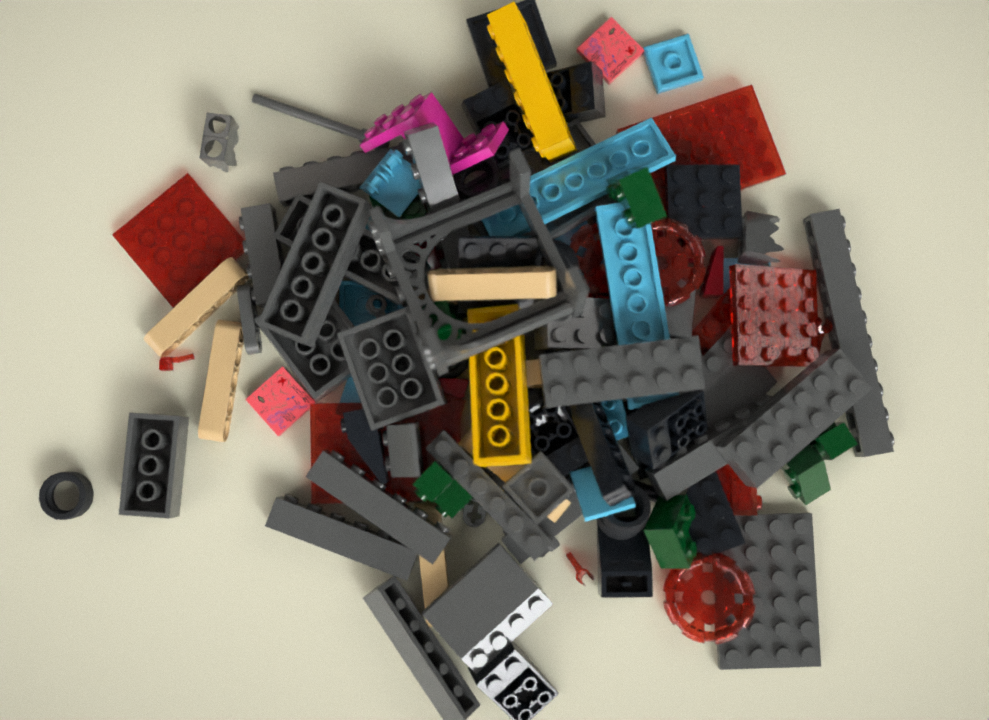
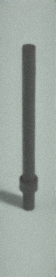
[252,93,390,147]

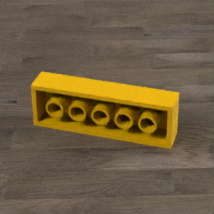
[487,2,578,163]
[467,304,532,467]

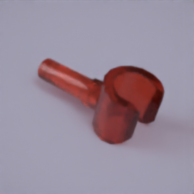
[813,317,833,353]
[159,353,195,371]
[566,552,594,586]

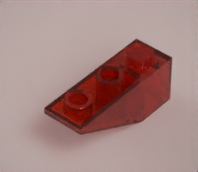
[691,279,755,354]

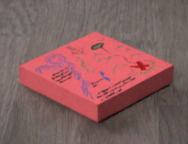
[576,17,644,85]
[245,366,316,436]

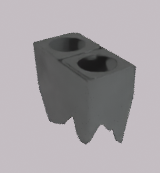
[199,112,239,173]
[737,211,784,267]

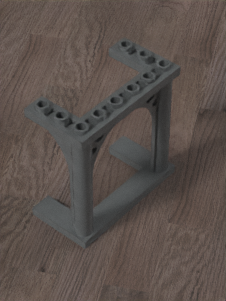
[368,148,589,376]

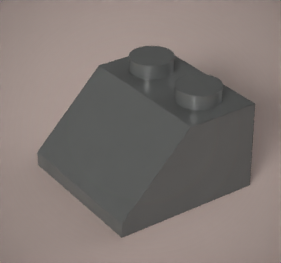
[383,422,424,477]

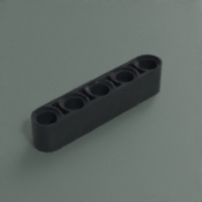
[567,401,636,506]

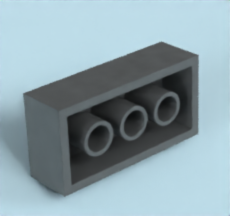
[533,298,617,351]
[118,412,189,519]

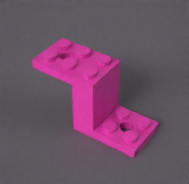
[360,92,509,175]

